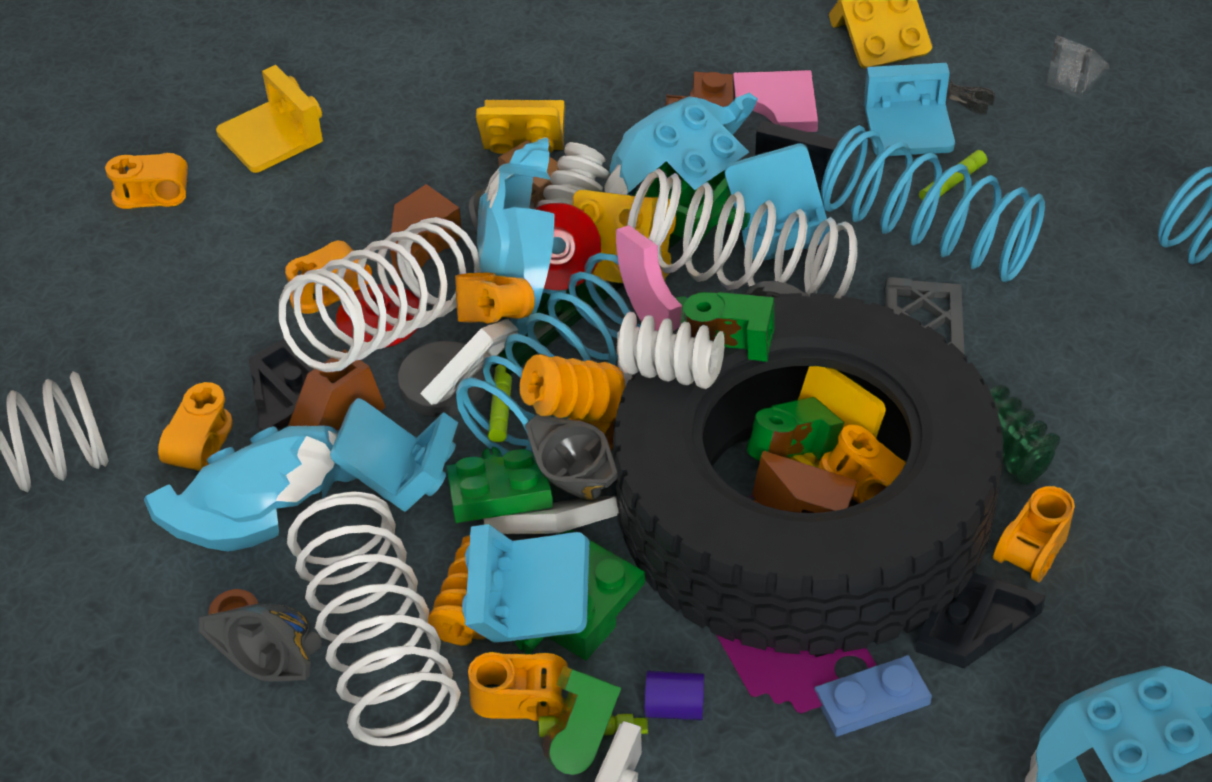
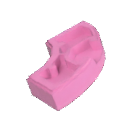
[616,225,682,331]

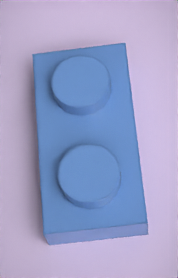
[815,655,932,737]

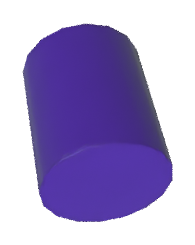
[645,671,705,720]

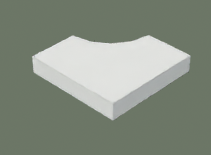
[420,319,519,405]
[484,496,619,534]

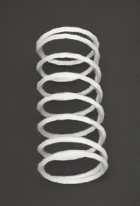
[627,168,857,299]
[278,217,481,372]
[0,371,109,492]
[287,491,461,746]

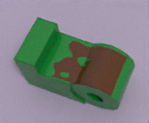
[683,292,775,362]
[746,397,844,461]
[542,665,621,775]

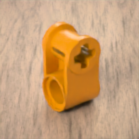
[105,153,188,209]
[285,240,372,314]
[455,272,535,324]
[158,382,233,471]
[819,425,906,504]
[993,486,1075,583]
[468,652,568,721]

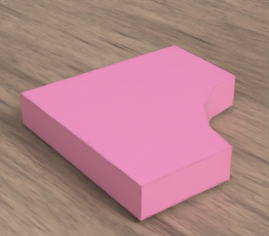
[733,70,818,132]

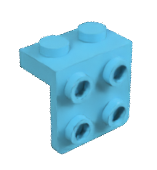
[864,63,955,156]
[725,143,830,260]
[330,398,458,512]
[462,524,590,643]

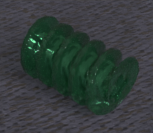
[990,385,1061,485]

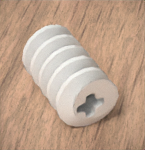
[536,142,610,208]
[617,312,725,389]

